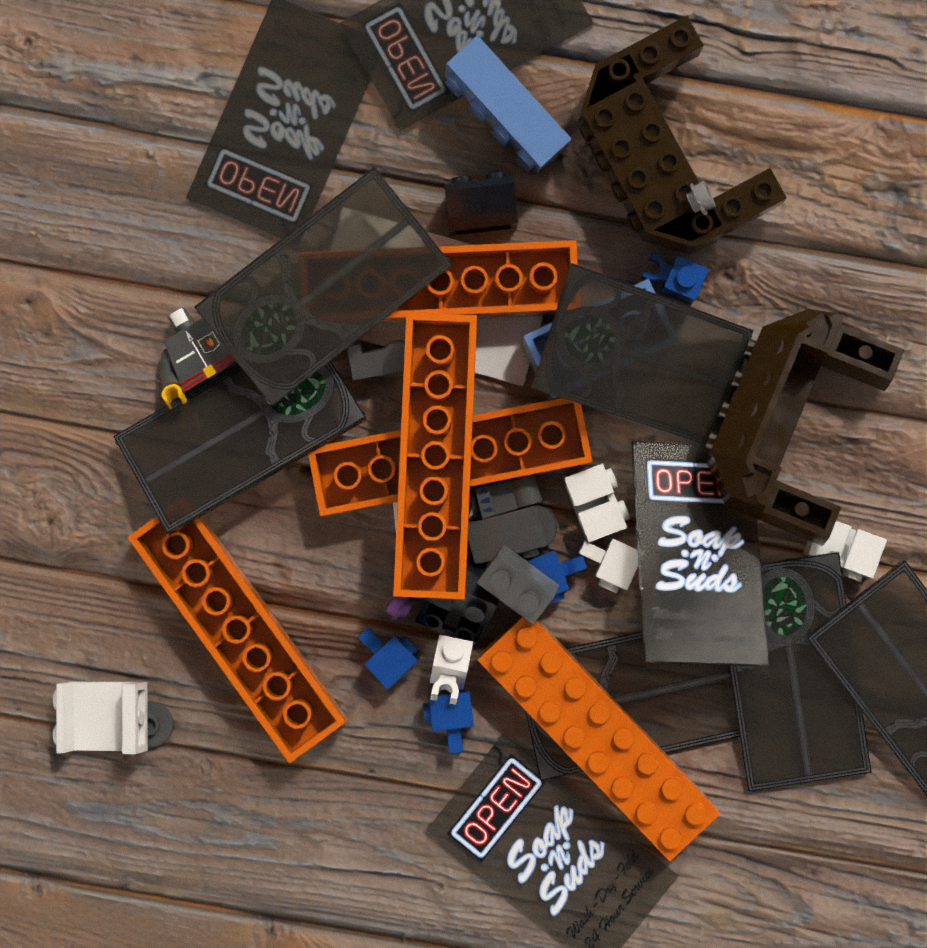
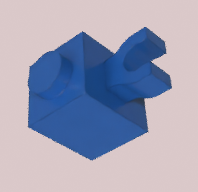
[641,253,709,305]
[527,551,587,604]
[358,627,419,689]
[423,689,474,754]

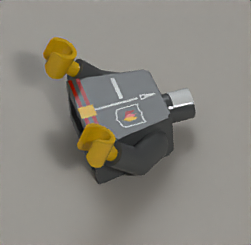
[160,307,261,409]

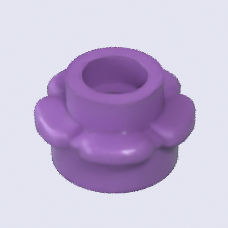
[384,595,414,621]

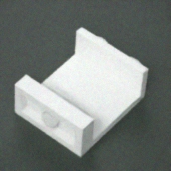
[53,681,148,754]

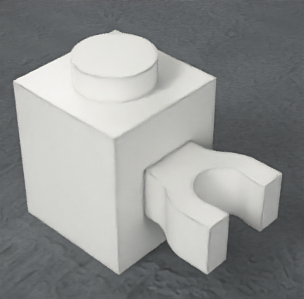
[578,538,644,594]
[430,635,473,705]

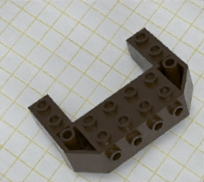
[577,15,787,255]
[704,309,904,546]

